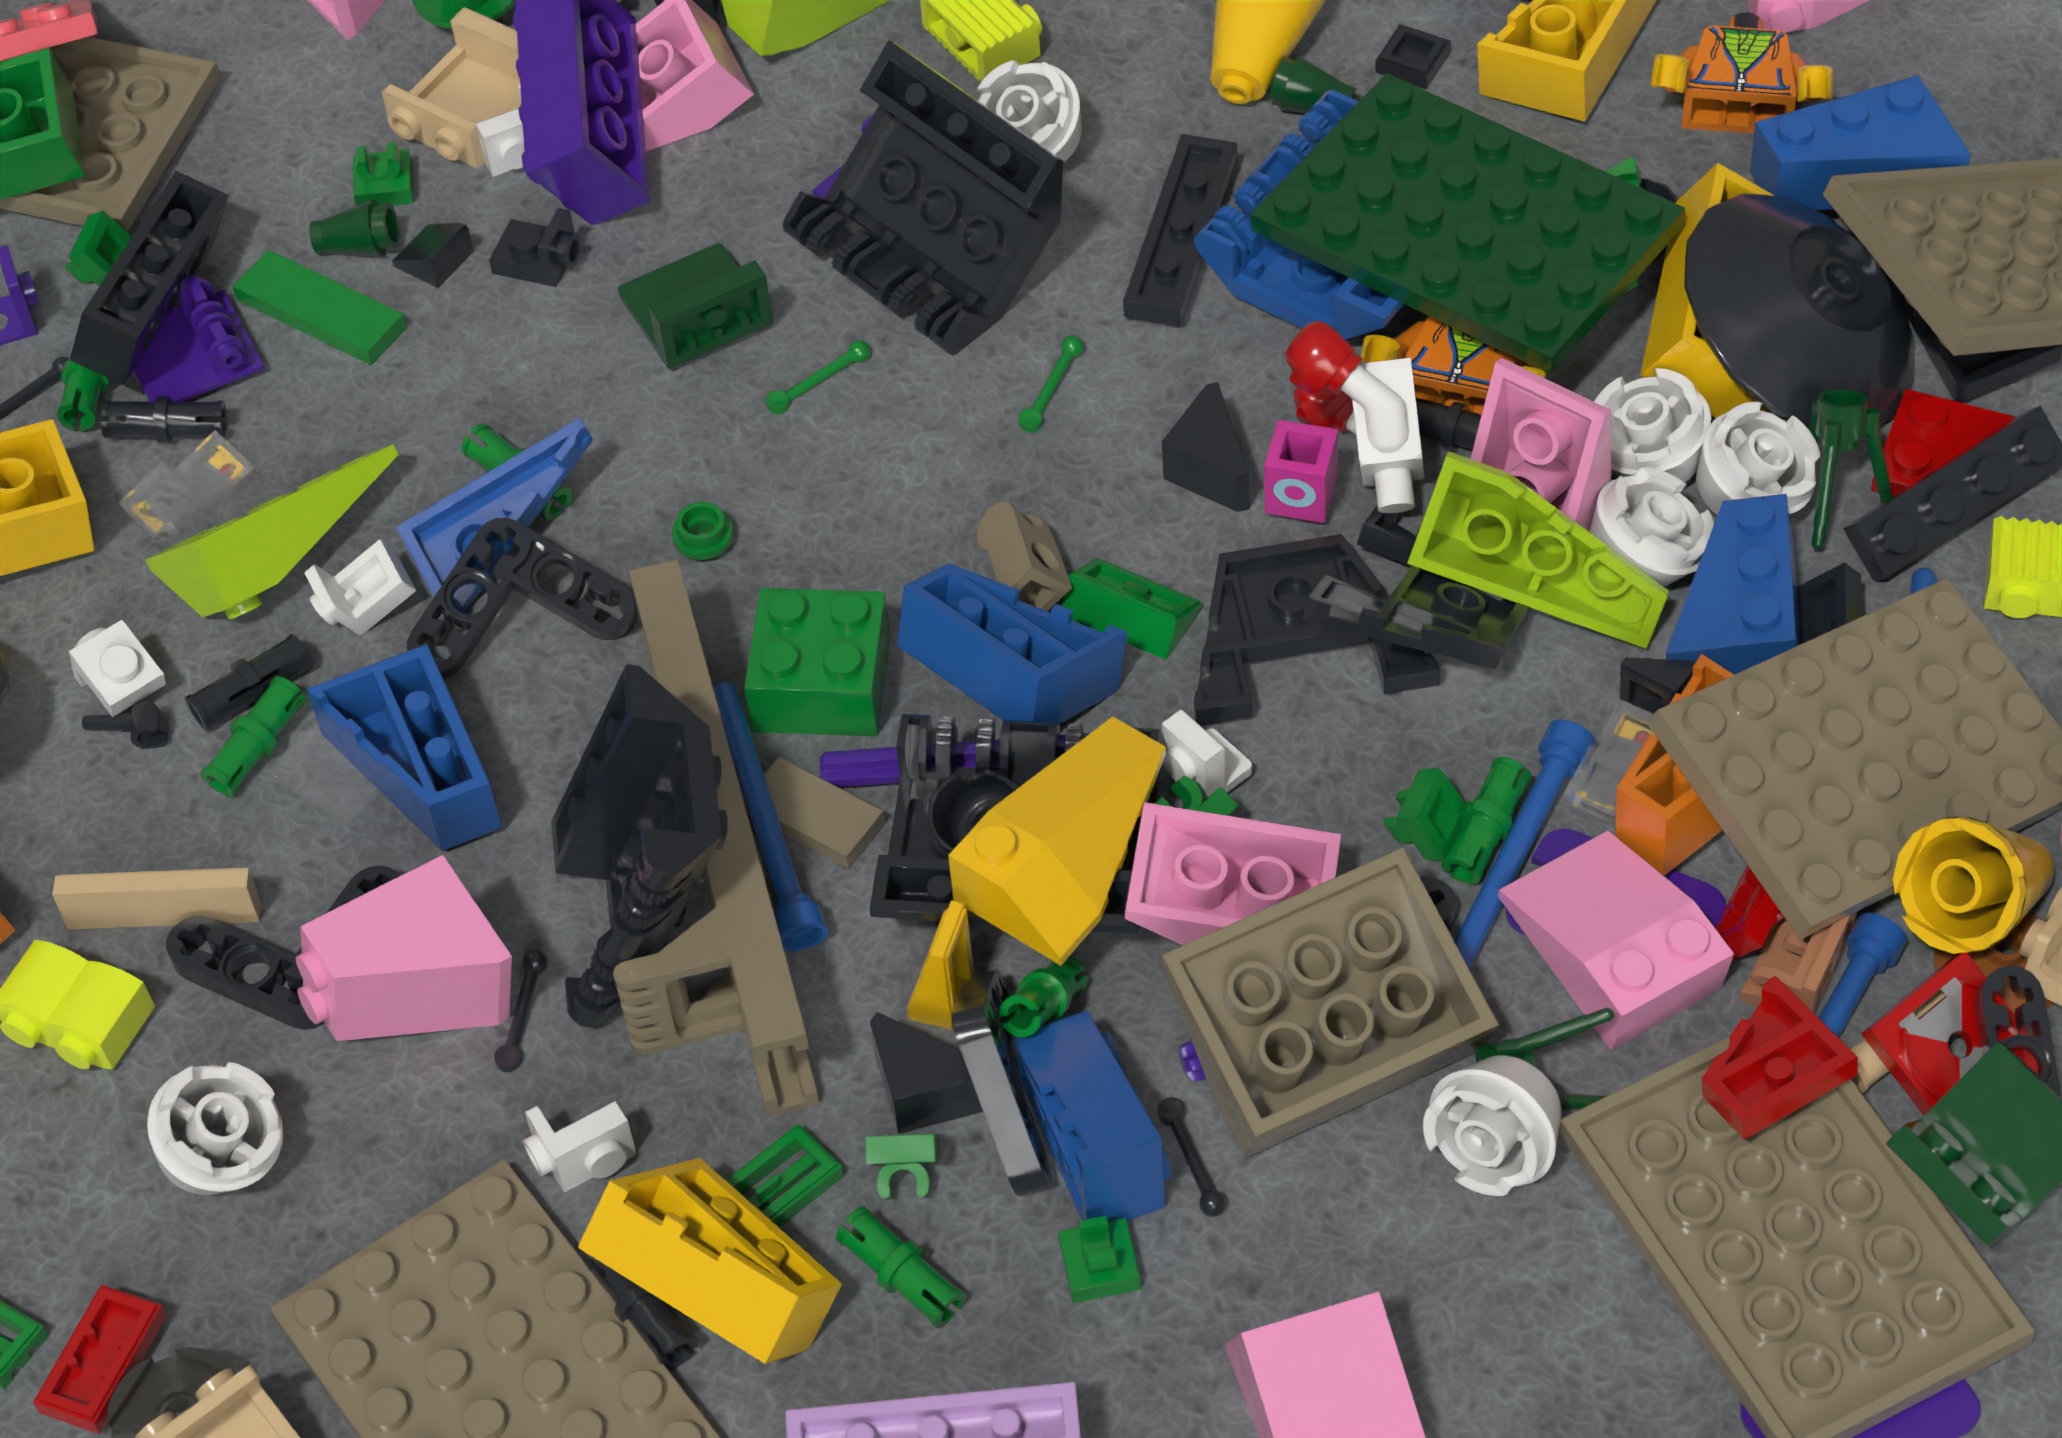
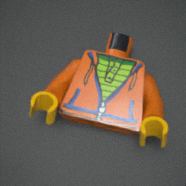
[1650,12,1833,134]
[1360,316,1546,414]

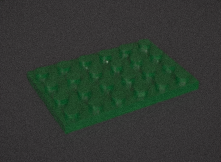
[1250,73,1685,374]

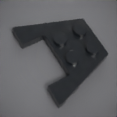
[1301,506,1531,669]
[1194,534,1440,725]

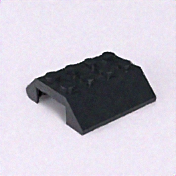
[783,40,1063,355]
[551,664,728,1027]
[869,714,1161,934]

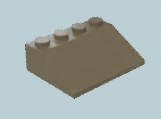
[1161,847,1499,1158]

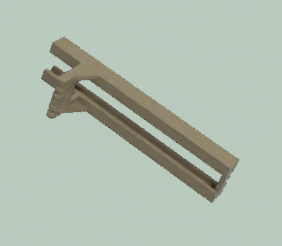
[613,559,819,1118]

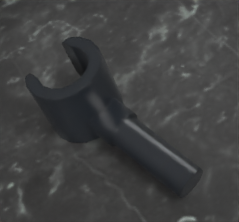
[82,700,168,749]

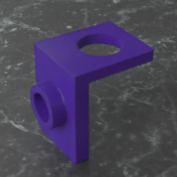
[0,245,40,346]

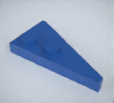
[396,418,593,624]

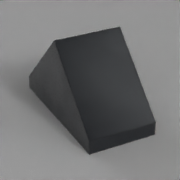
[1162,382,1249,512]
[870,1012,983,1134]

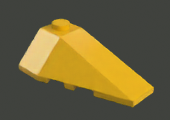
[948,716,1166,966]

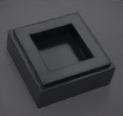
[1375,24,1451,90]

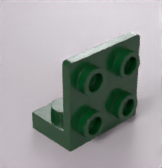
[618,243,773,369]
[1885,1043,2062,1246]

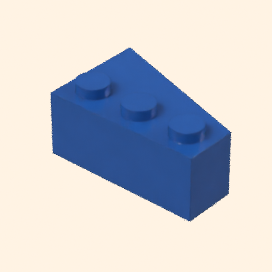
[1750,75,1971,210]
[1665,494,1801,675]
[897,563,1128,724]
[307,644,502,851]
[1011,1011,1172,1221]

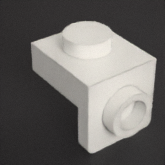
[476,85,524,177]
[305,539,416,635]
[69,620,166,717]
[1162,709,1252,801]
[523,1101,636,1193]

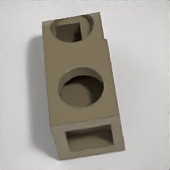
[977,501,1072,611]

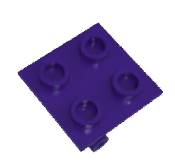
[133,275,265,402]

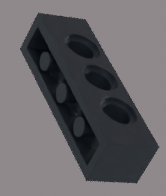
[69,171,229,385]

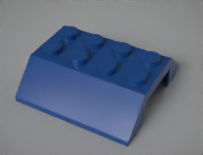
[1194,90,1404,340]

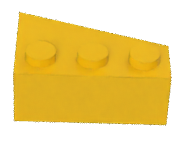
[577,1158,842,1364]

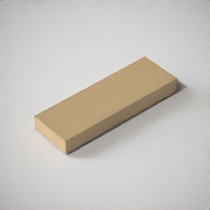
[52,867,262,929]

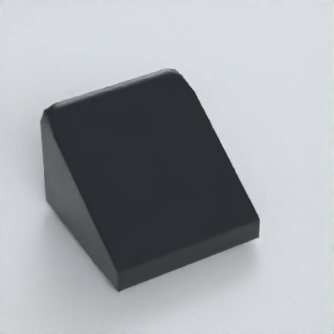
[392,222,474,288]
[1620,658,1696,720]

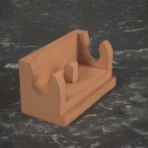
[1739,911,1858,1014]

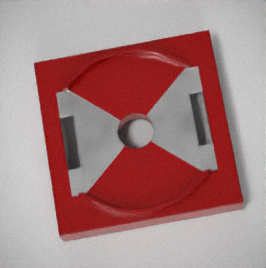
[1860,953,2038,1116]

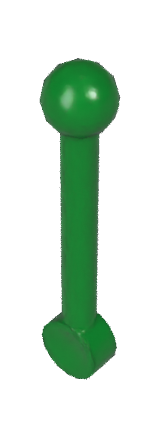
[1018,335,1084,433]
[766,340,871,414]

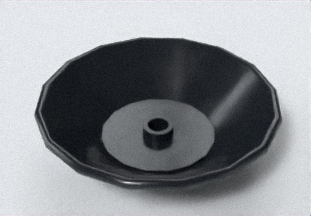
[1684,193,1915,429]

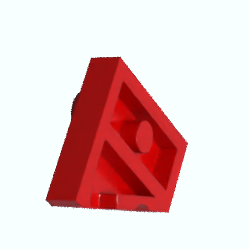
[1871,389,2016,497]
[1701,976,1858,1140]

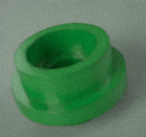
[672,502,734,560]

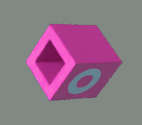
[1264,420,1338,523]

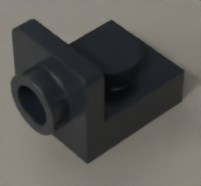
[489,208,581,287]

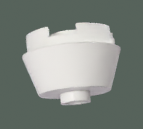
[977,60,1082,163]
[1594,368,1711,483]
[1696,402,1820,515]
[1590,467,1714,587]
[1423,1056,1561,1196]
[147,1062,283,1195]

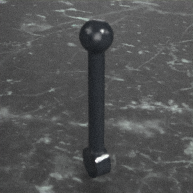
[0,356,69,419]
[494,949,548,1072]
[1158,1097,1226,1217]

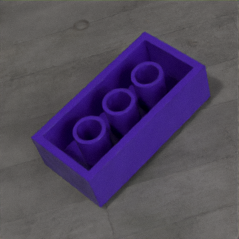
[513,0,650,225]

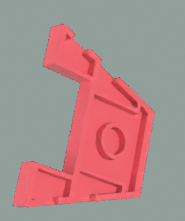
[0,0,98,61]

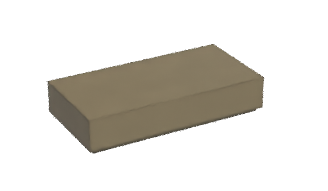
[743,757,885,869]

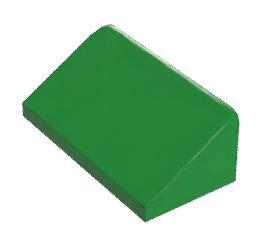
[1060,558,1203,660]

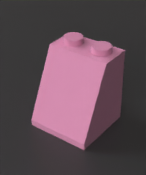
[296,855,512,1041]
[1225,1291,1426,1438]

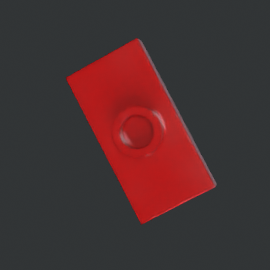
[1715,865,1784,961]
[33,1284,167,1435]

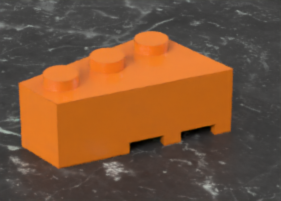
[1615,654,1734,876]

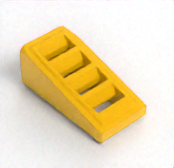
[907,900,975,1030]

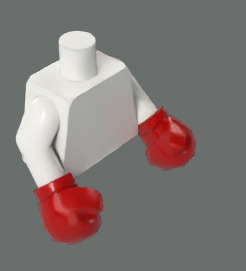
[1285,321,1424,513]

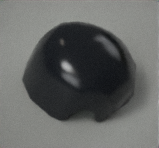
[927,769,1020,856]

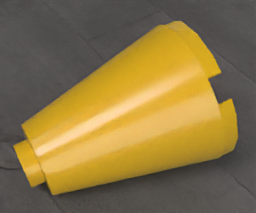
[1210,0,1326,104]
[1893,817,2054,954]

